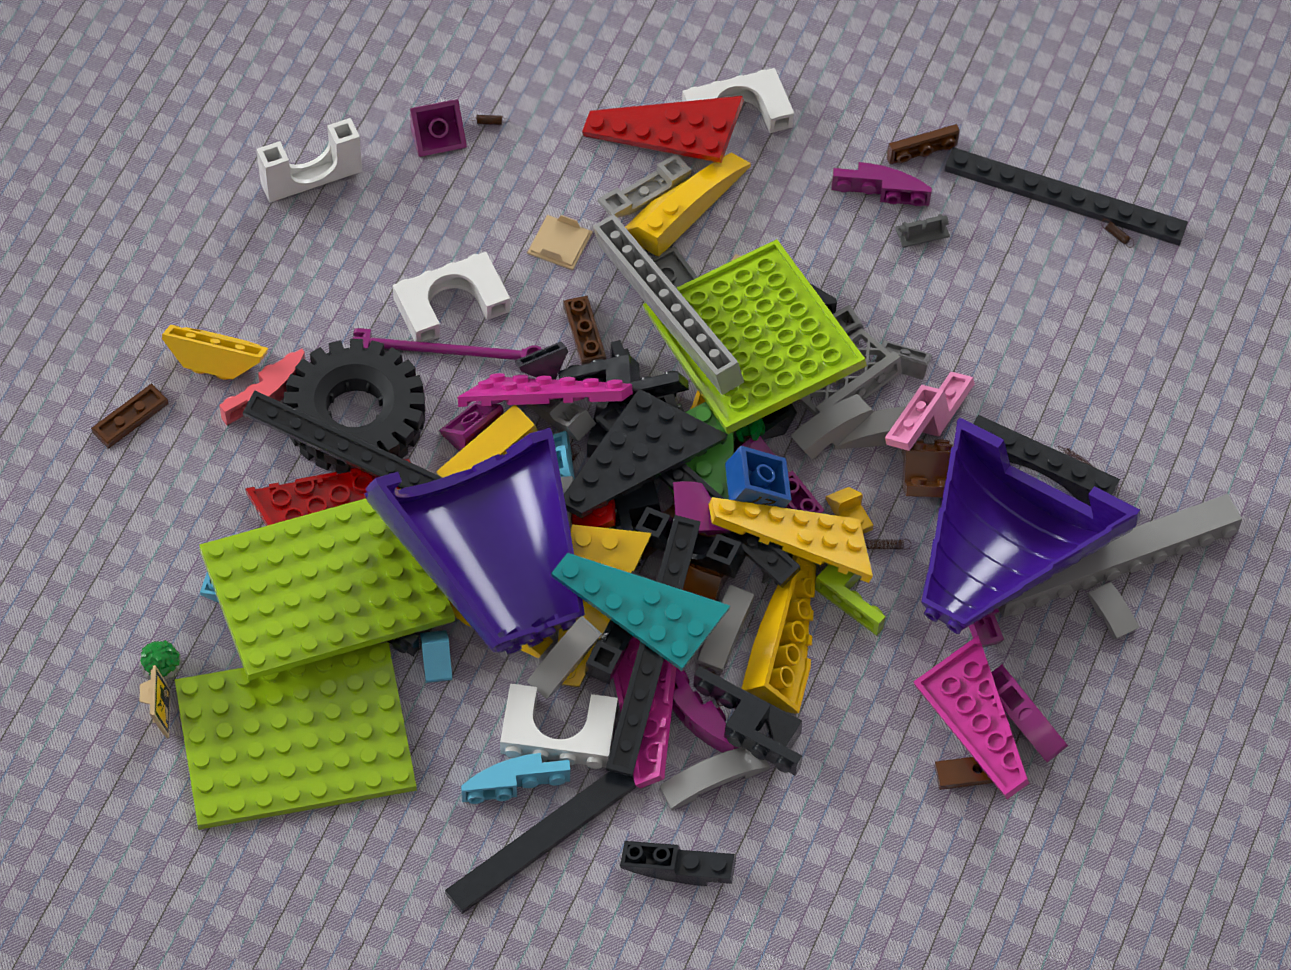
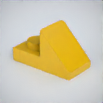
[825,487,873,534]

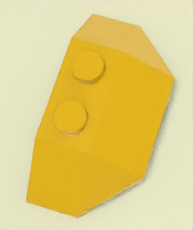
[162,324,268,380]

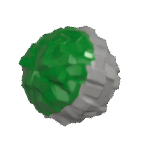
[138,640,182,681]

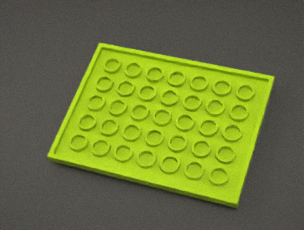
[643,239,867,434]
[199,489,455,681]
[175,642,417,830]

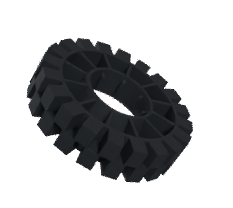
[284,339,426,474]

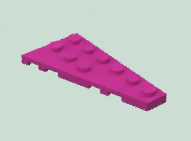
[457,373,633,407]
[913,635,1029,799]
[613,636,677,789]

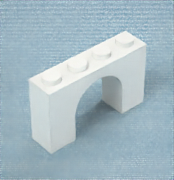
[682,68,794,133]
[257,118,362,203]
[393,252,510,342]
[500,684,618,769]

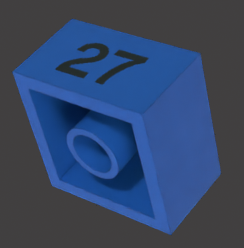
[725,446,791,508]

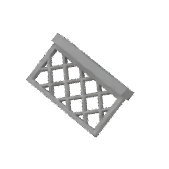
[798,328,902,416]

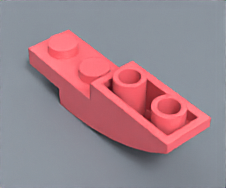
[219,348,305,425]

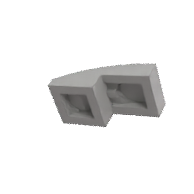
[1087,582,1139,640]

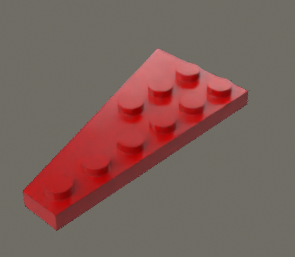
[582,96,744,163]
[245,459,411,526]

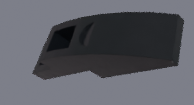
[620,841,736,886]

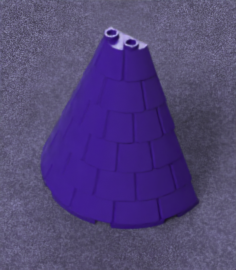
[921,417,1141,634]

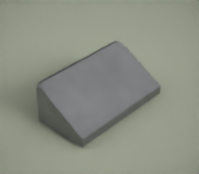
[876,340,932,380]

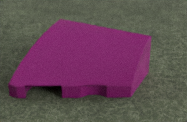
[673,482,731,535]

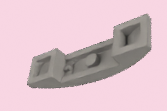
[598,154,692,218]
[660,747,770,811]

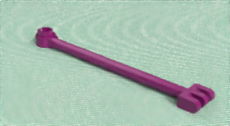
[352,328,542,360]

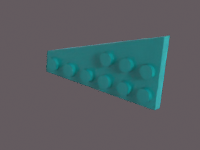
[551,553,730,671]

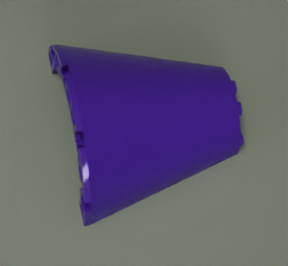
[364,428,585,655]

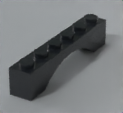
[973,415,1120,506]

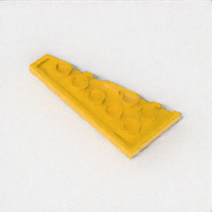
[709,497,873,583]
[558,525,652,687]

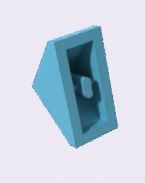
[420,630,452,683]

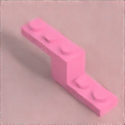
[885,372,975,451]

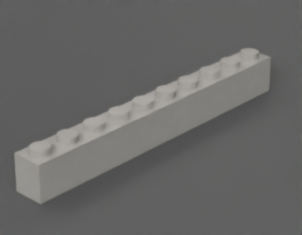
[593,214,744,395]
[998,494,1242,617]

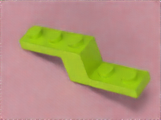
[815,563,886,636]

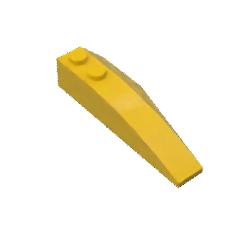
[625,152,751,257]
[741,555,816,714]

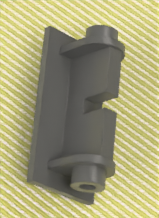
[895,214,950,248]

